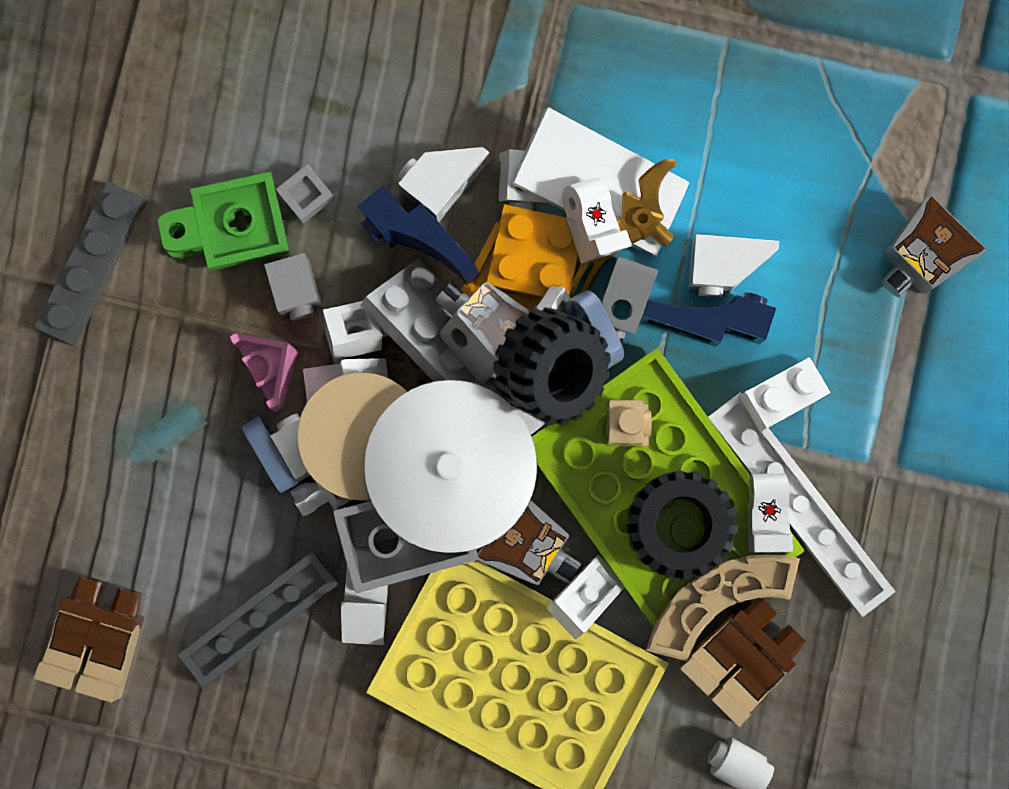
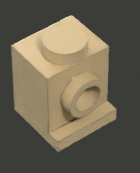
[606,400,652,446]

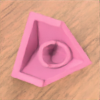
[230,333,299,412]

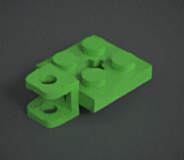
[158,172,290,271]

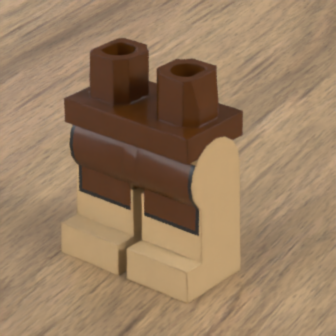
[33,576,145,703]
[677,598,806,727]

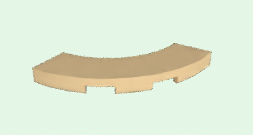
[645,554,800,661]

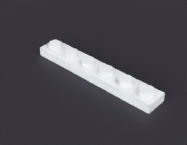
[708,392,895,617]

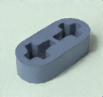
[565,290,624,369]
[242,415,299,493]

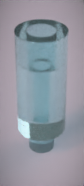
[127,399,208,466]

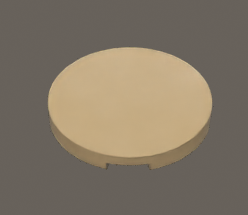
[297,373,407,500]

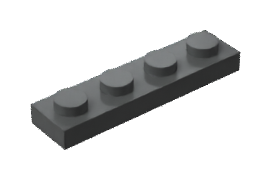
[34,181,147,347]
[178,551,339,688]

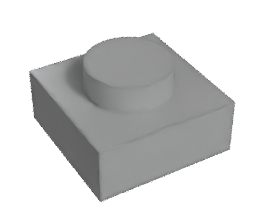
[276,164,335,224]

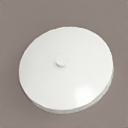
[364,380,536,553]

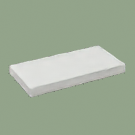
[510,107,690,257]

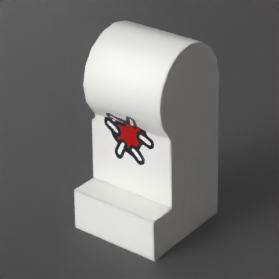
[562,178,632,264]
[747,474,793,552]

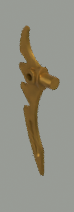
[569,159,677,298]

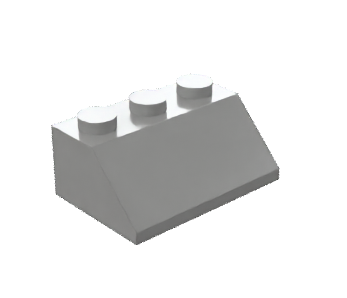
[333,501,479,594]

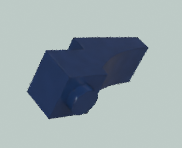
[358,185,480,285]
[640,292,776,347]

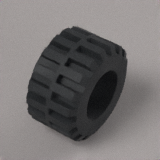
[493,307,611,425]
[626,471,738,579]

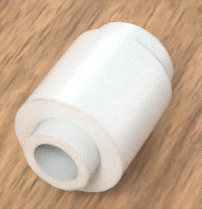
[707,737,774,789]

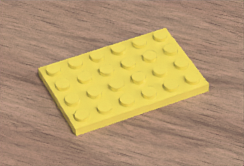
[366,560,669,789]

